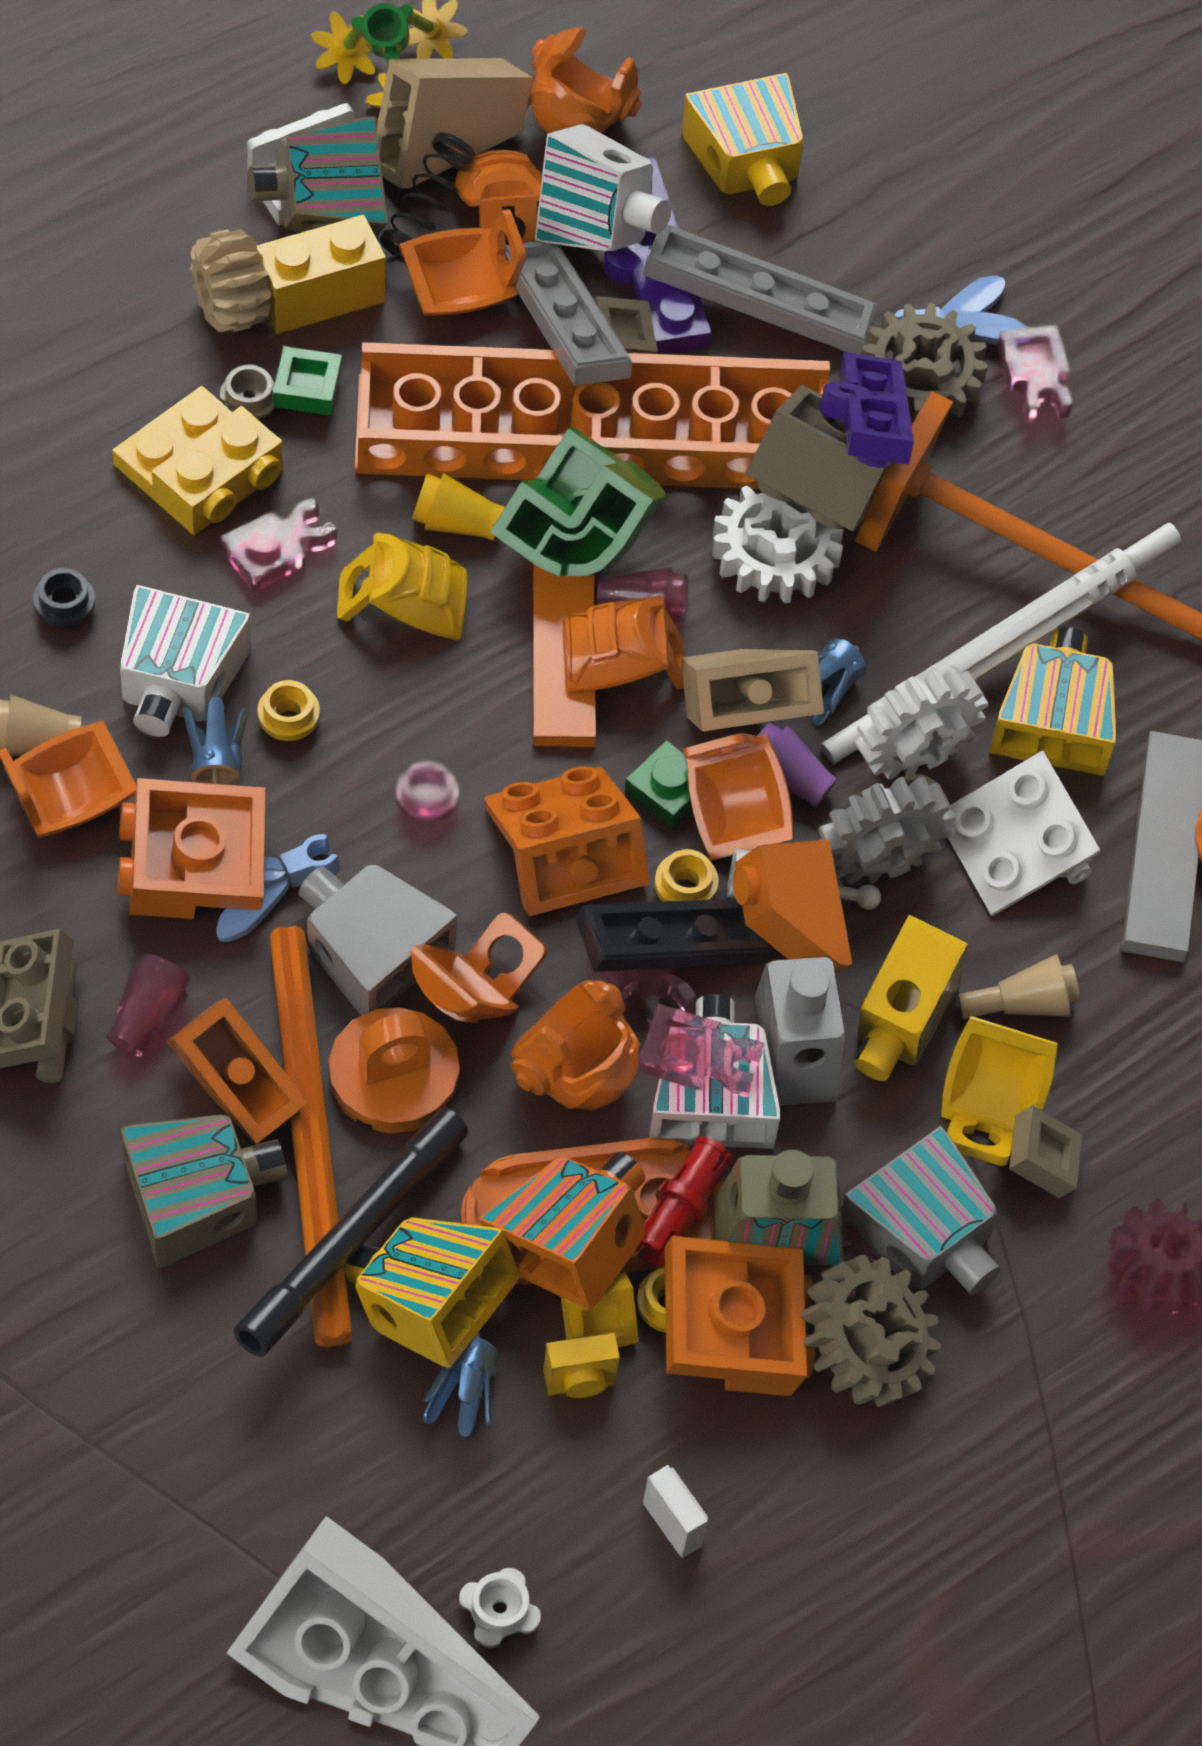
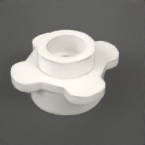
[459,1568,541,1648]

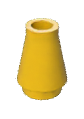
[412,473,505,541]

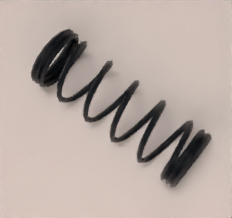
[379,132,476,260]

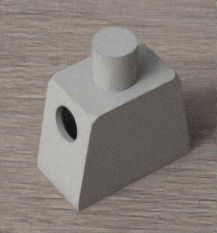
[299,865,457,1016]
[755,957,845,1106]

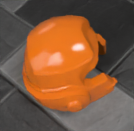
[529,27,642,134]
[510,980,641,1111]

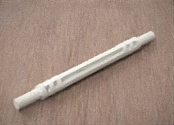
[820,522,1182,765]

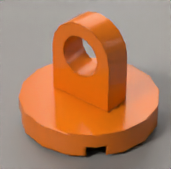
[328,1007,460,1134]

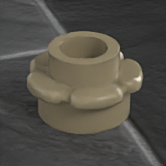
[220,365,275,419]

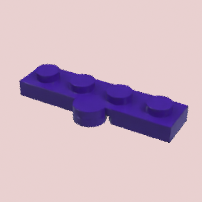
[603,158,711,354]
[819,352,914,468]

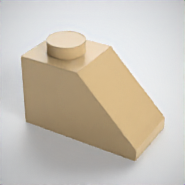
[681,649,824,732]

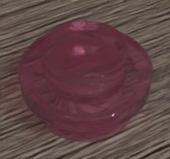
[396,761,459,823]

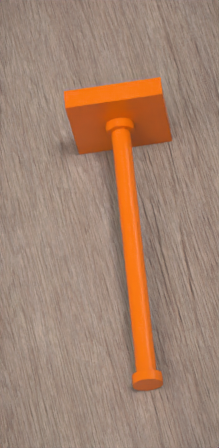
[855,391,1202,640]

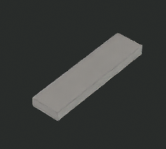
[642,225,877,354]
[504,241,632,386]
[1121,731,1202,962]

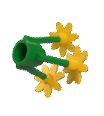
[311,0,468,121]

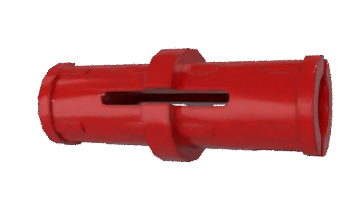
[634,1137,734,1268]

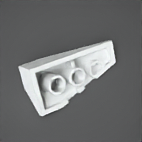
[227,1516,540,1746]

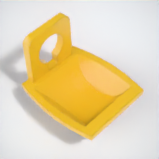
[337,533,467,641]
[941,1016,1058,1166]

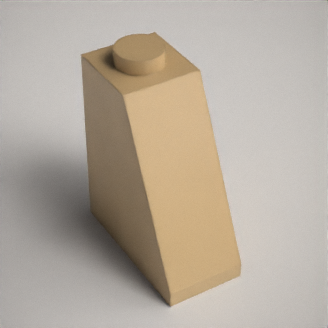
[377,58,533,188]

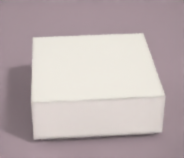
[643,1465,708,1559]

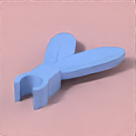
[895,275,1030,346]
[216,834,340,943]

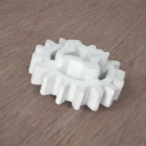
[711,486,843,604]
[855,666,989,779]

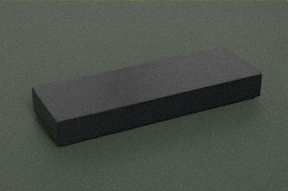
[575,899,772,972]

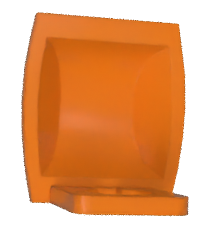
[455,150,542,243]
[399,209,526,316]
[562,597,686,692]
[0,720,136,838]
[683,733,794,861]
[411,913,548,1023]

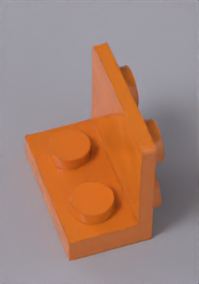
[484,766,650,917]

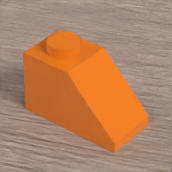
[733,840,853,975]
[166,997,309,1144]

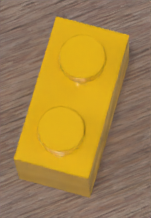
[257,215,386,334]

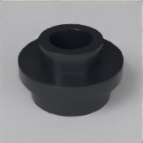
[33,568,95,628]

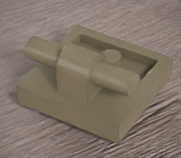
[0,928,79,1083]

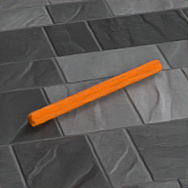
[270,925,352,1347]

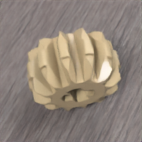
[190,229,272,332]

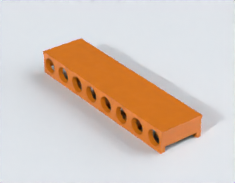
[355,342,830,489]

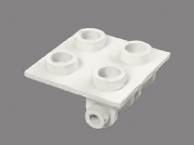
[948,750,1102,916]

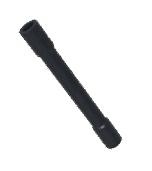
[233,1108,468,1357]

